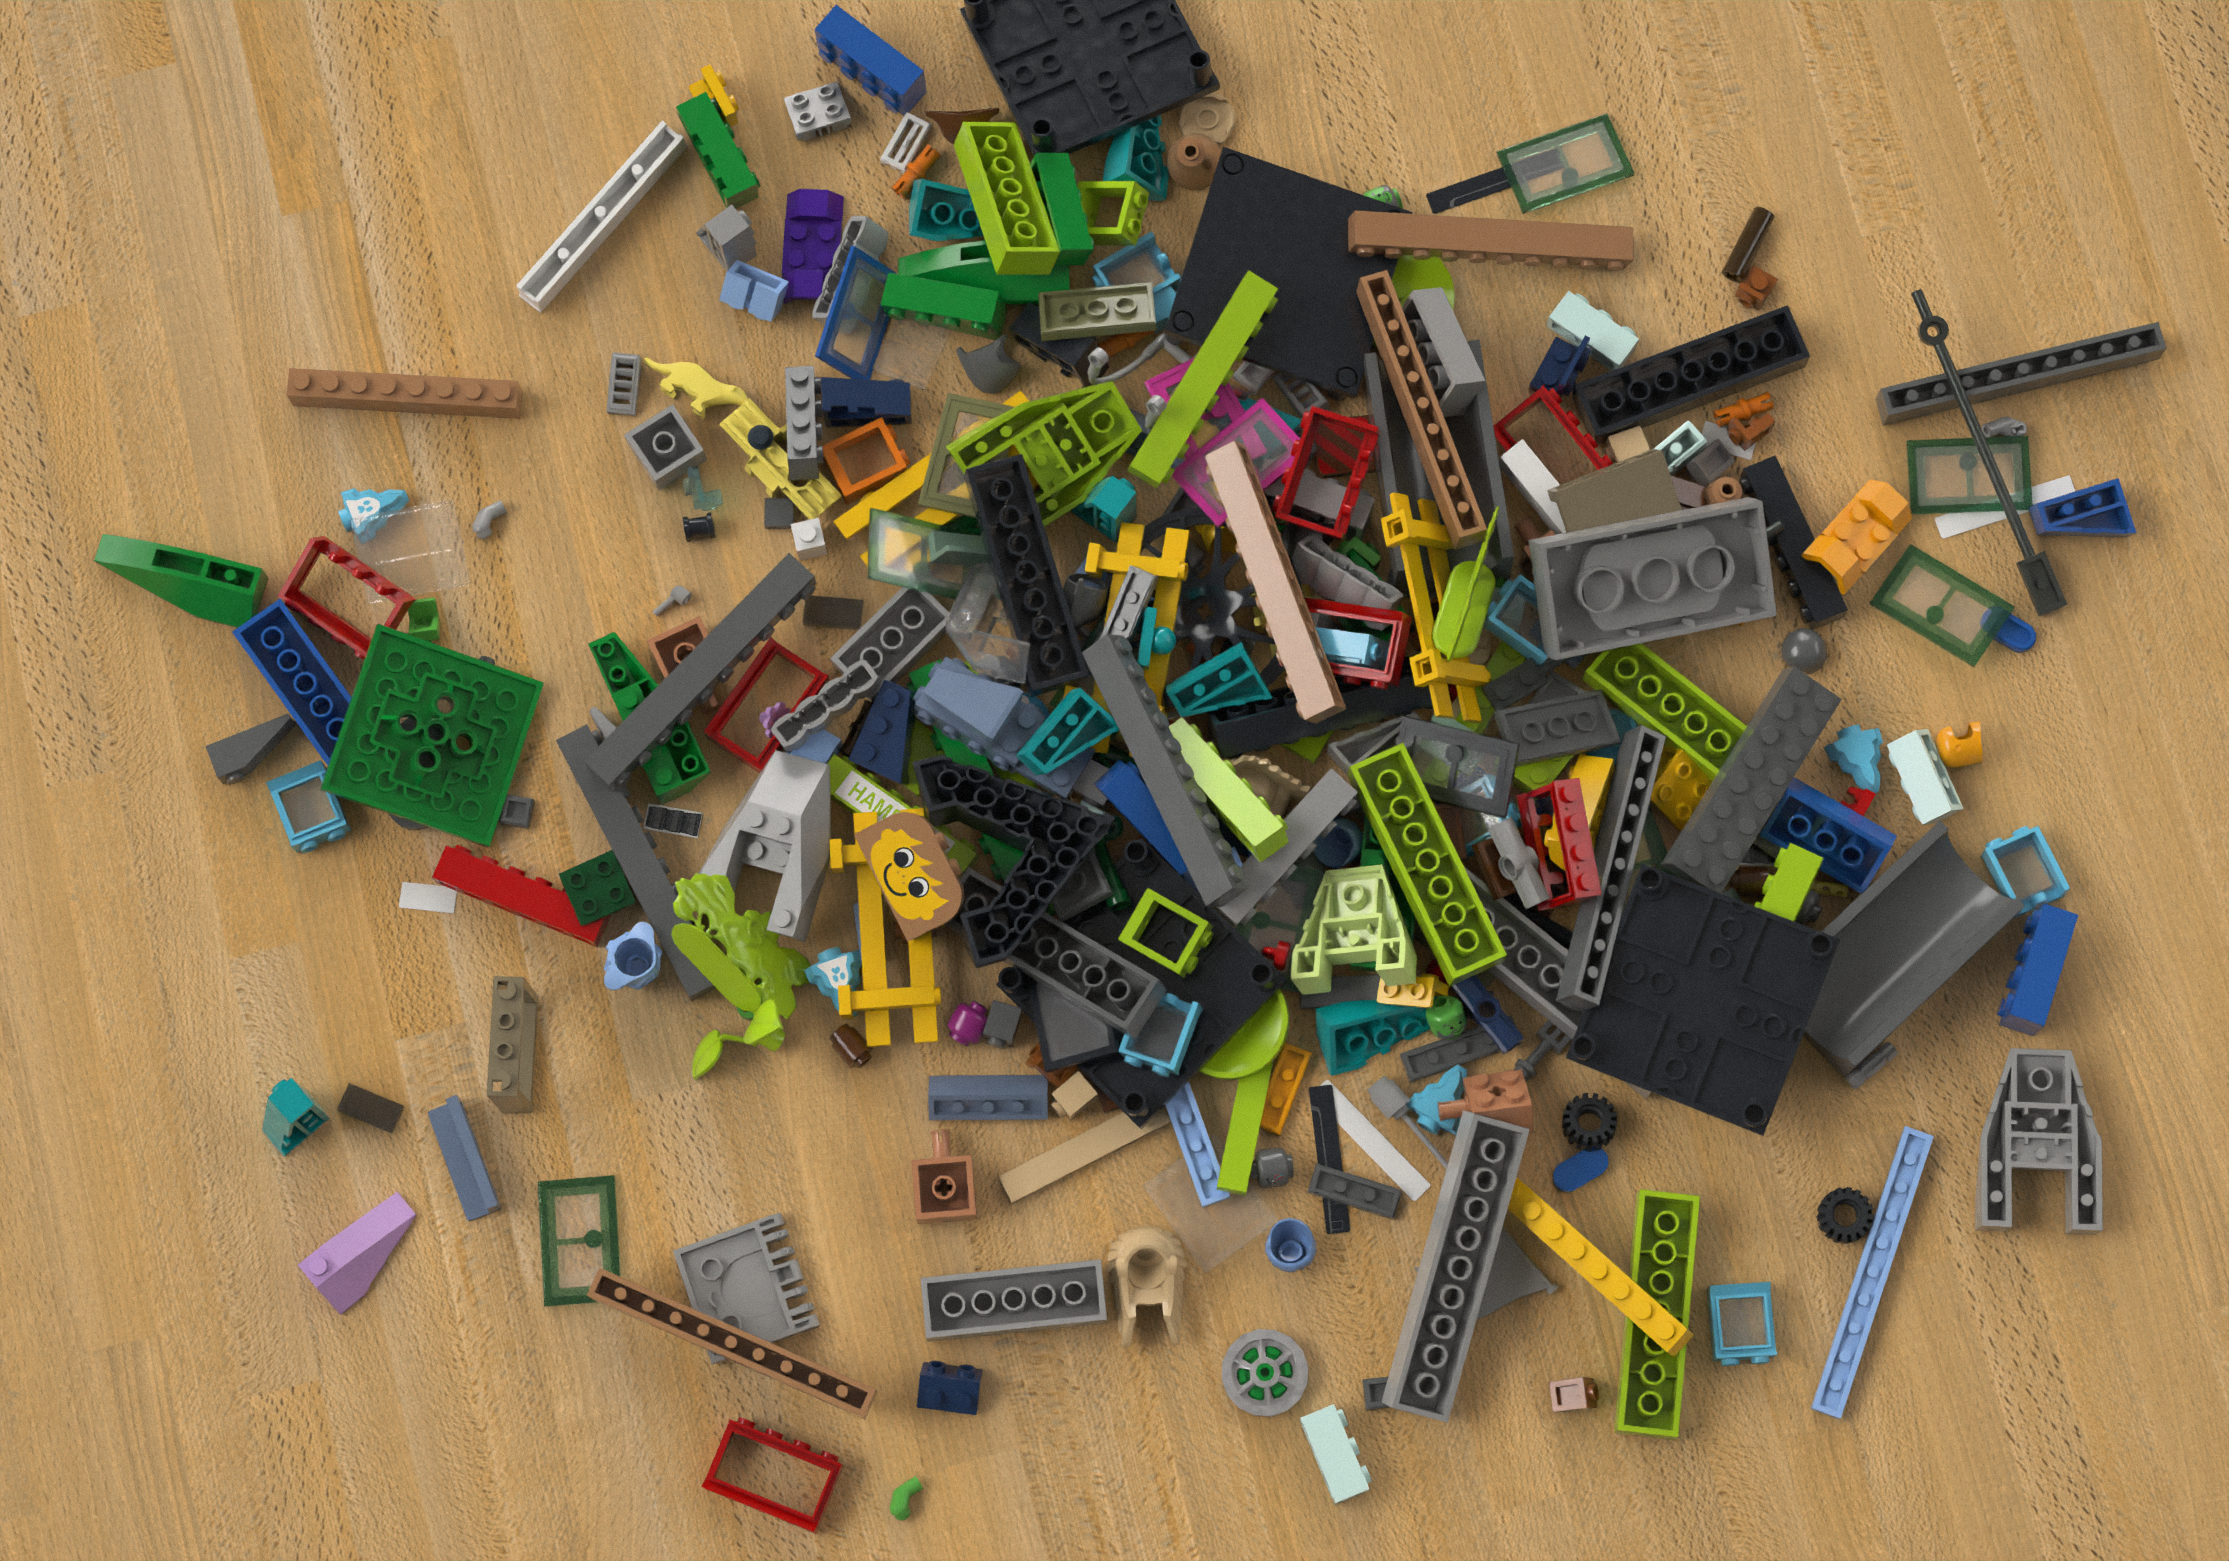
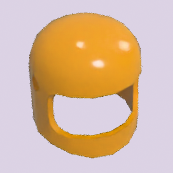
[1935,721,1983,768]

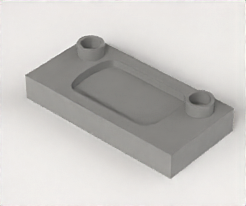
[1528,497,1777,660]

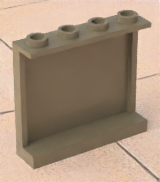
[1547,449,1682,533]

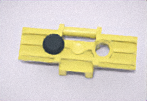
[719,398,842,520]

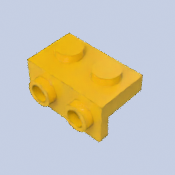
[689,64,739,127]
[1377,974,1449,1008]

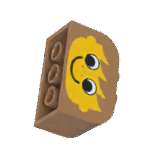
[854,812,965,942]

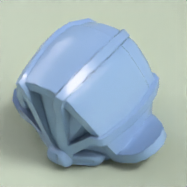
[604,922,663,990]

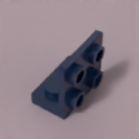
[1529,335,1592,399]

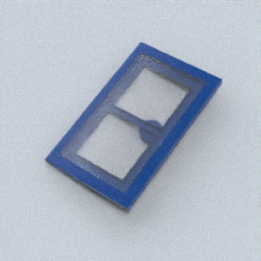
[815,246,897,380]

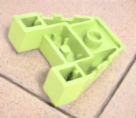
[1291,864,1417,995]

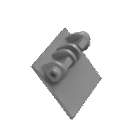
[784,82,852,142]

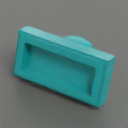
[1137,607,1176,670]

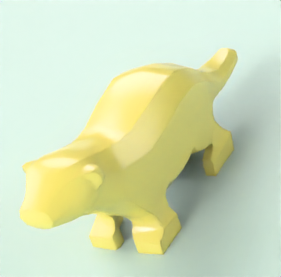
[643,357,748,419]

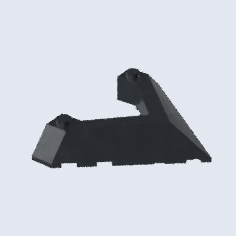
[913,755,1116,968]

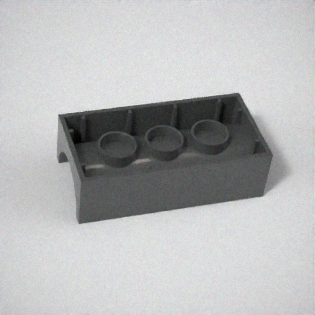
[1363,339,1514,593]
[1803,821,2025,1078]

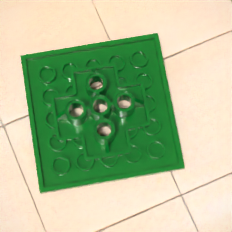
[320,624,544,848]

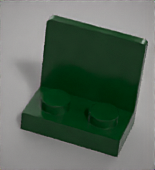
[558,850,635,927]

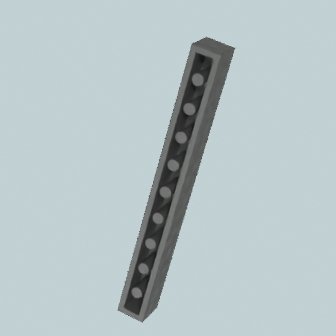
[1875,322,2167,426]
[584,553,816,791]
[1082,634,1249,907]
[556,724,716,1001]
[1556,725,1666,1012]

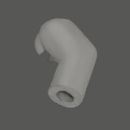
[1981,416,2027,439]
[472,500,507,539]

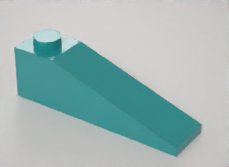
[1103,115,1169,201]
[909,179,984,241]
[1316,996,1437,1076]

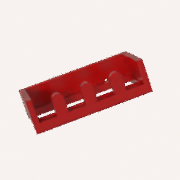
[1493,385,1613,470]
[1272,406,1381,542]
[278,536,417,660]
[1279,597,1412,690]
[704,637,830,773]
[1516,778,1602,911]
[701,1417,844,1534]

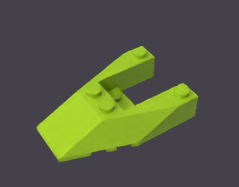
[946,381,1142,527]

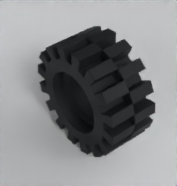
[1562,1093,1617,1152]
[1816,1187,1874,1244]

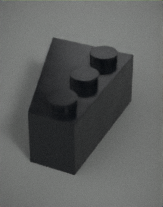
[1009,302,1109,388]

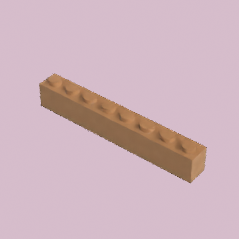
[286,368,523,419]

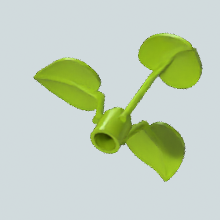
[692,967,785,1081]

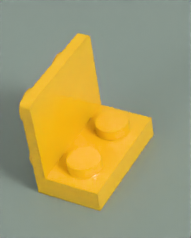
[1650,745,1712,831]

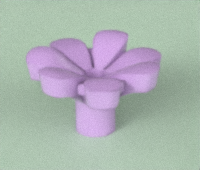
[759,702,791,739]

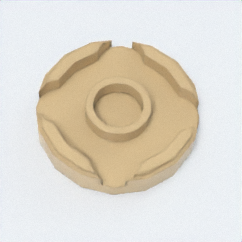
[1179,92,1235,146]

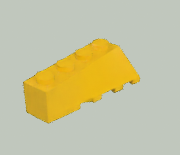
[1544,754,1615,871]

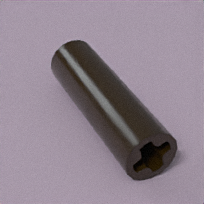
[1721,207,1775,283]

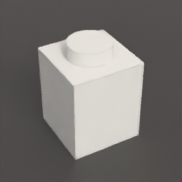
[790,518,827,561]

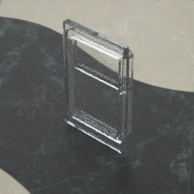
[872,319,952,391]

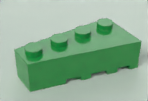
[676,92,761,209]
[1030,153,1094,265]
[881,273,1008,340]

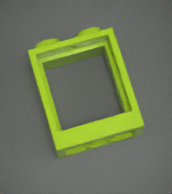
[1077,181,1149,246]
[1118,888,1213,978]

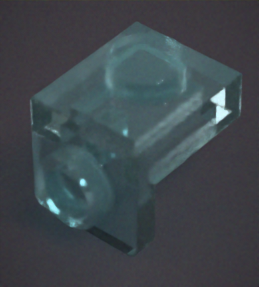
[683,466,723,511]

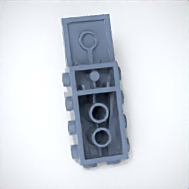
[912,656,1096,800]

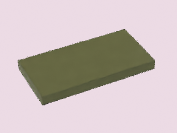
[1038,282,1157,341]

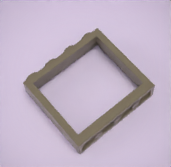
[487,976,538,1113]

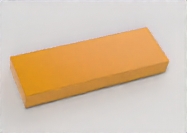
[1260,1042,1312,1136]

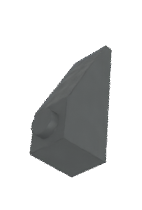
[206,714,295,785]

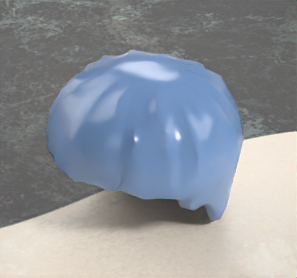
[1313,816,1363,869]
[1265,1218,1317,1272]

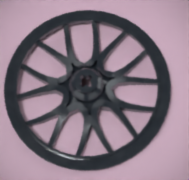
[1101,508,1304,708]

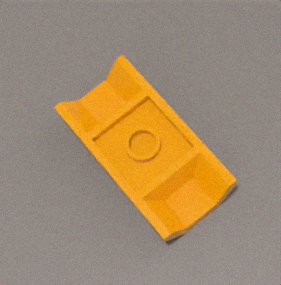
[1801,480,1912,595]

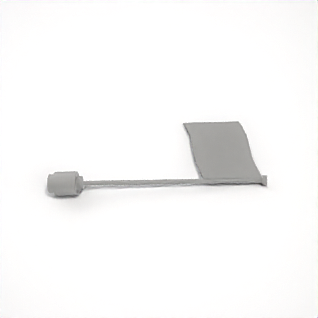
[1367,1075,1558,1319]

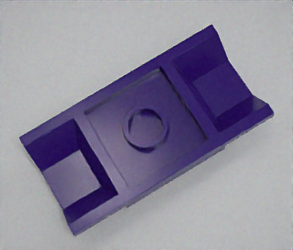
[782,189,844,304]

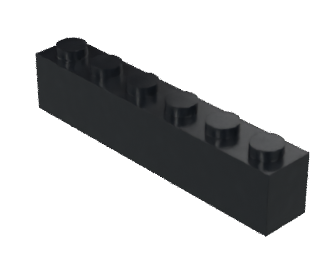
[1739,455,1848,630]

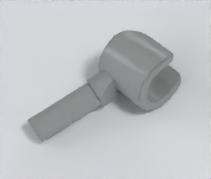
[653,586,692,616]

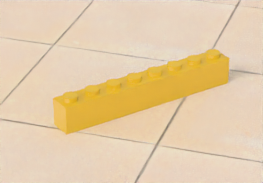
[1508,1177,1694,1357]

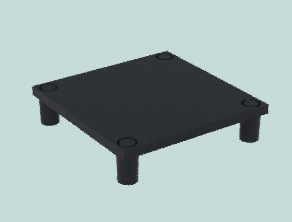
[960,0,1220,156]
[1164,147,1413,401]
[996,838,1288,1130]
[1566,863,1840,1136]

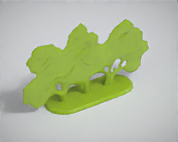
[1432,506,1499,661]
[671,873,810,1019]

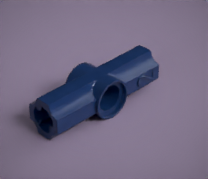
[1450,975,1524,1055]

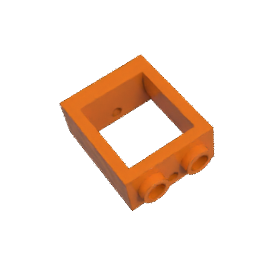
[822,417,910,505]

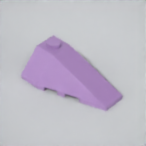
[298,1192,416,1315]

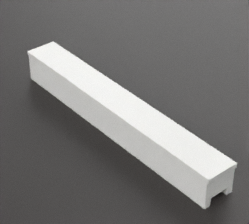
[516,120,688,313]
[1499,439,1566,535]

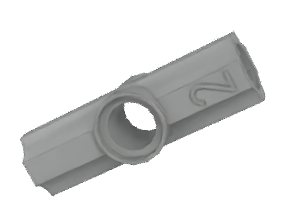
[1488,817,1550,909]

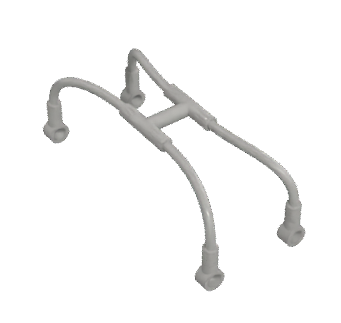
[1087,331,1197,429]

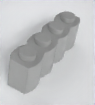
[812,216,889,334]
[1292,536,1403,630]
[771,660,881,752]

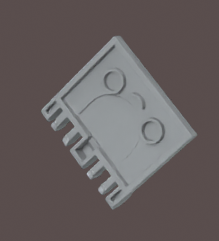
[673,1213,820,1365]

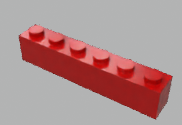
[432,845,611,947]

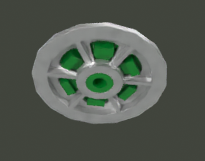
[1222,1329,1308,1416]

